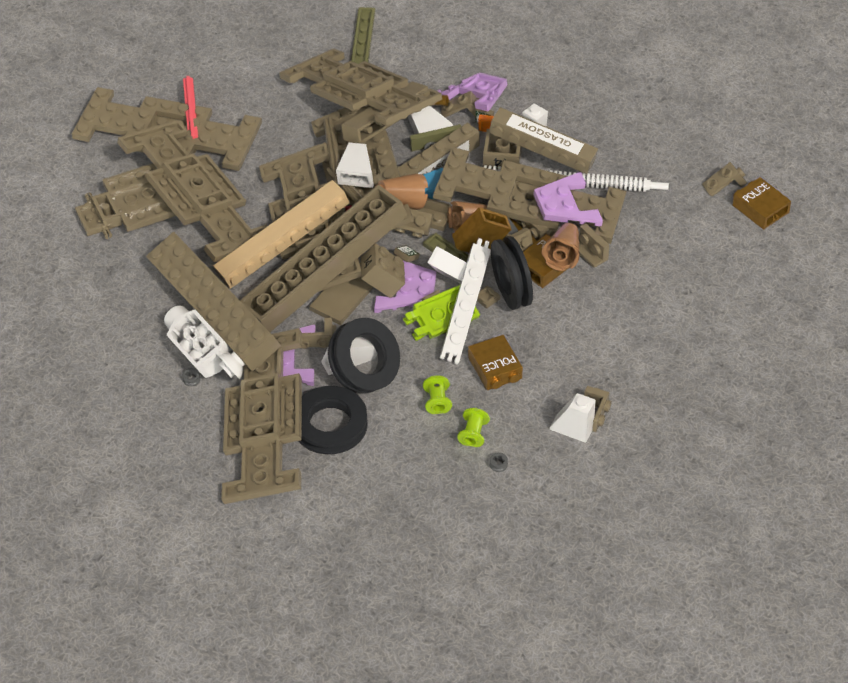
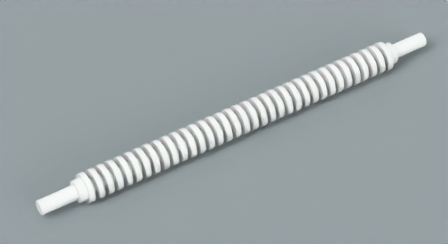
[484,165,669,192]

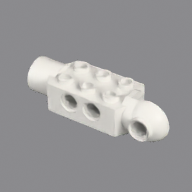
[164,306,245,380]

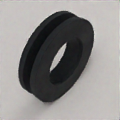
[491,236,533,310]
[328,318,400,394]
[298,386,368,455]

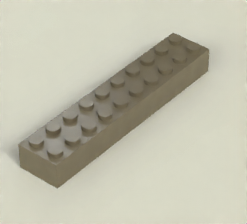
[240,184,407,332]
[146,232,281,372]

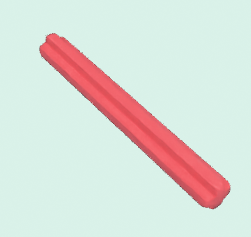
[183,76,198,139]

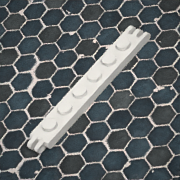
[439,238,491,365]

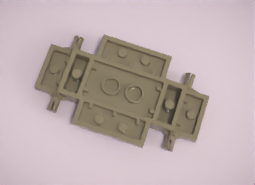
[75,163,199,239]

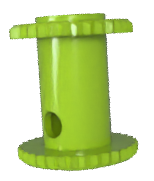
[423,375,452,414]
[457,408,490,447]

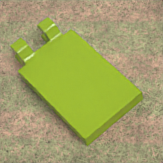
[403,284,480,341]

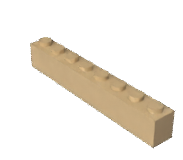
[213,180,349,289]

